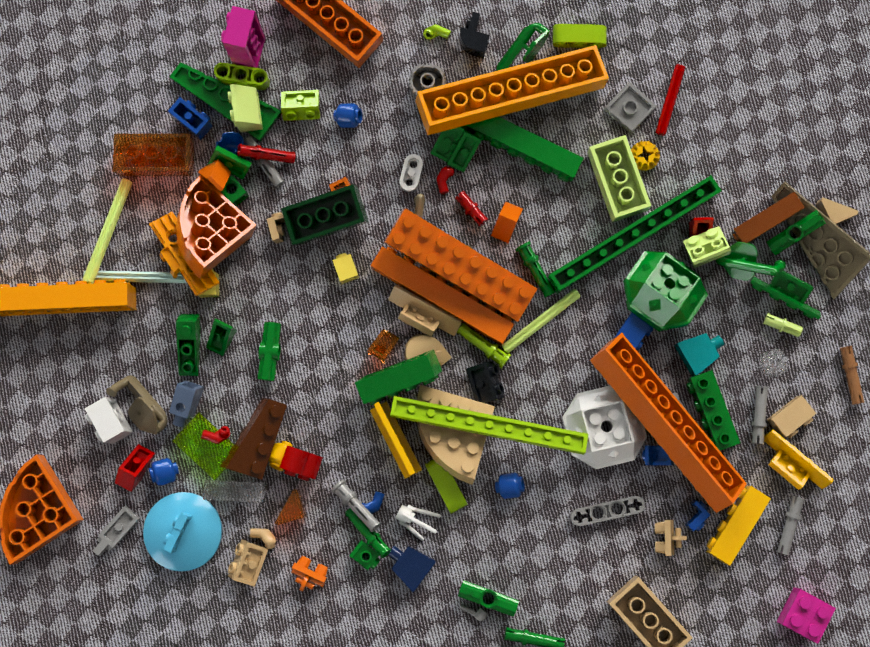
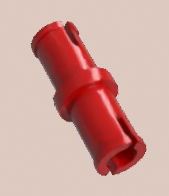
[455,191,488,227]

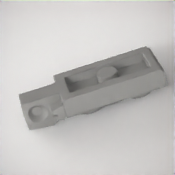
[92,506,141,556]

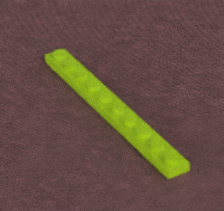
[390,396,588,455]

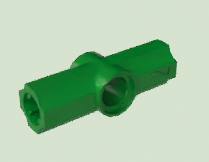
[767,210,826,256]
[258,322,282,381]
[458,580,519,617]

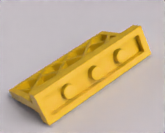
[370,401,422,479]

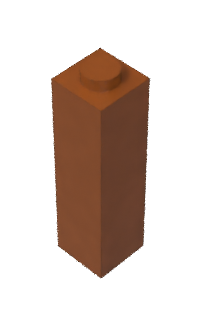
[733,191,805,243]

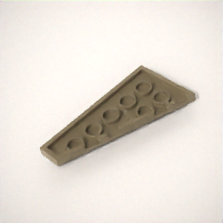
[771,182,870,300]

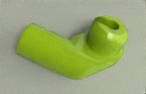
[423,24,451,40]

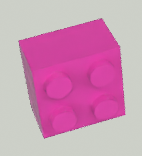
[776,587,836,644]

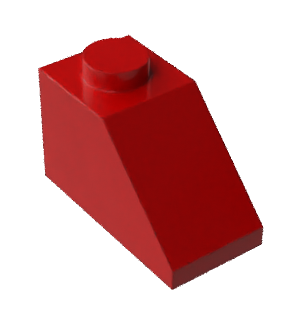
[115,444,155,492]

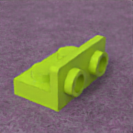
[281,90,320,121]

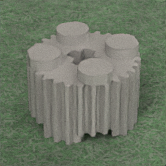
[409,63,446,99]

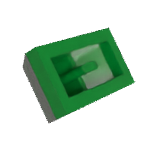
[206,318,237,356]

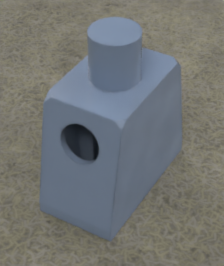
[169,380,204,427]

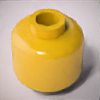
[269,441,293,471]

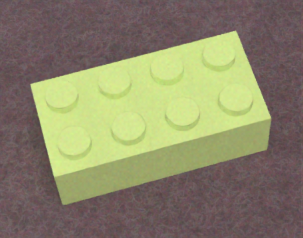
[587,135,651,222]

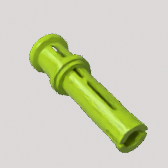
[457,323,511,369]

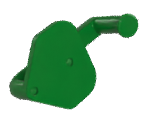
[497,23,550,71]
[715,242,786,281]

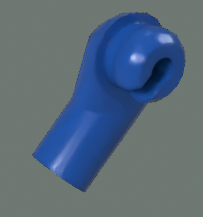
[362,491,385,514]

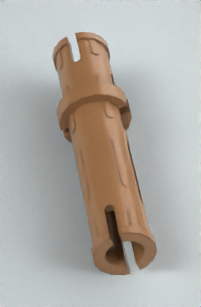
[840,346,865,405]

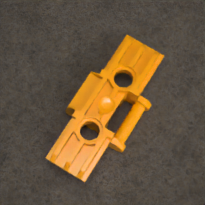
[149,212,220,296]

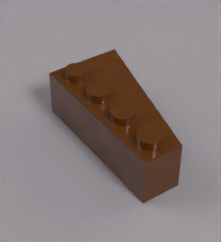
[220,398,287,480]

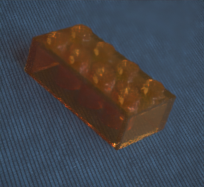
[113,134,194,176]

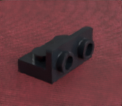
[466,361,504,403]

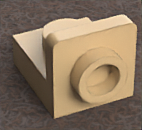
[267,212,285,244]

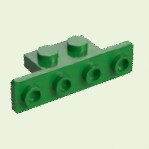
[750,271,821,319]

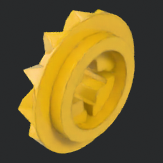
[631,141,660,171]

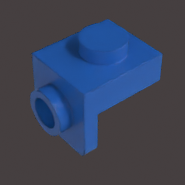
[642,445,674,466]
[685,500,710,531]

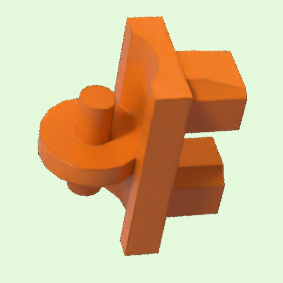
[291,556,328,592]

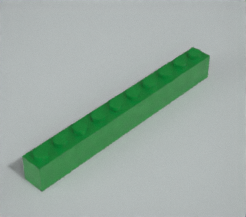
[548,175,722,294]

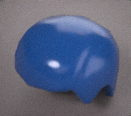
[216,131,244,157]

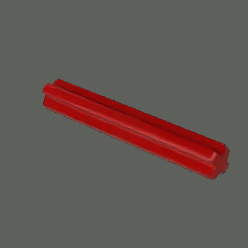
[656,64,685,136]

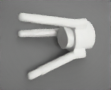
[395,505,441,541]

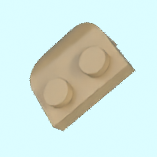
[404,334,452,366]

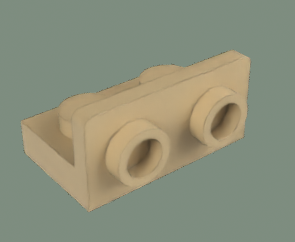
[228,539,268,587]

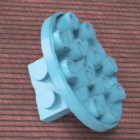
[143,492,222,571]

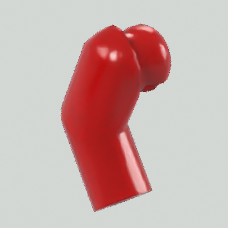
[436,166,454,194]
[201,426,231,444]

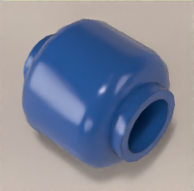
[333,103,363,128]
[148,458,179,486]
[495,472,525,499]

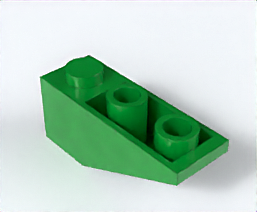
[176,314,200,376]

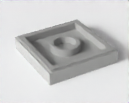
[603,81,657,134]

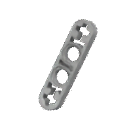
[570,496,645,526]

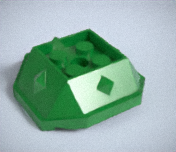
[623,251,708,332]

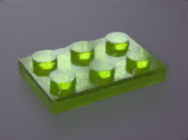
[172,412,235,480]

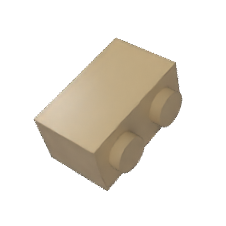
[767,395,816,438]

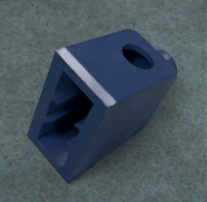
[388,545,436,592]

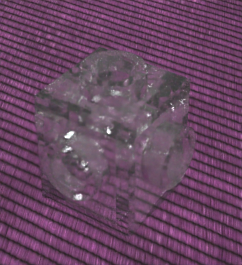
[758,348,789,378]

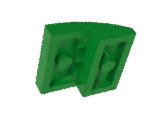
[430,127,482,173]

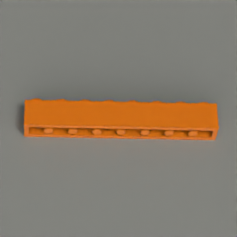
[370,246,514,346]

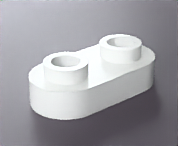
[400,154,423,192]

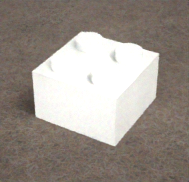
[85,397,133,444]

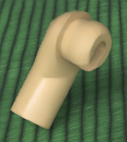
[250,528,276,549]

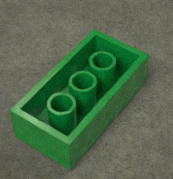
[355,349,442,405]

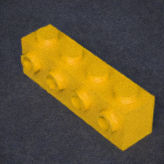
[706,486,771,566]

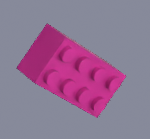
[221,6,266,68]

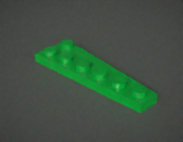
[170,62,282,142]

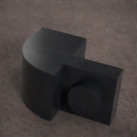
[460,12,490,59]

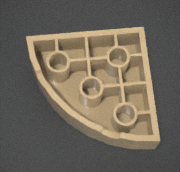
[417,385,495,485]

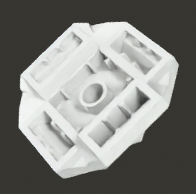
[562,386,647,469]

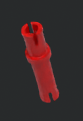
[237,144,296,164]

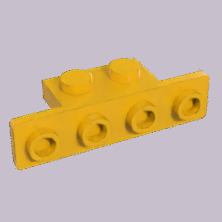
[764,430,834,490]

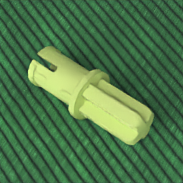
[763,313,803,337]

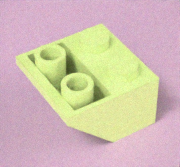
[228,84,263,132]
[683,226,731,268]

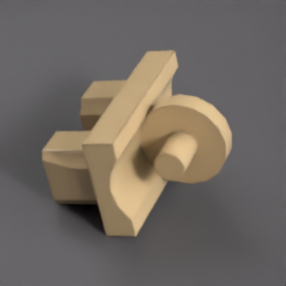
[655,520,687,556]

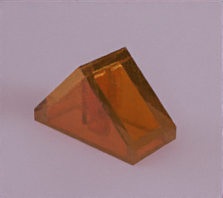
[367,329,400,364]
[275,488,307,525]

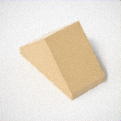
[816,197,859,225]

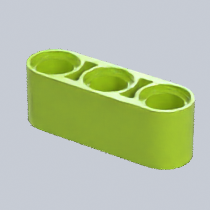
[553,24,607,48]
[214,63,270,90]
[425,460,468,514]

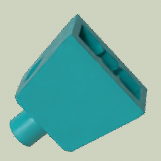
[674,333,724,377]

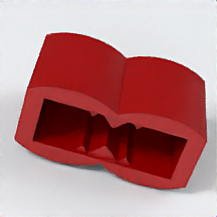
[279,445,323,481]

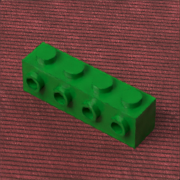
[686,370,740,451]

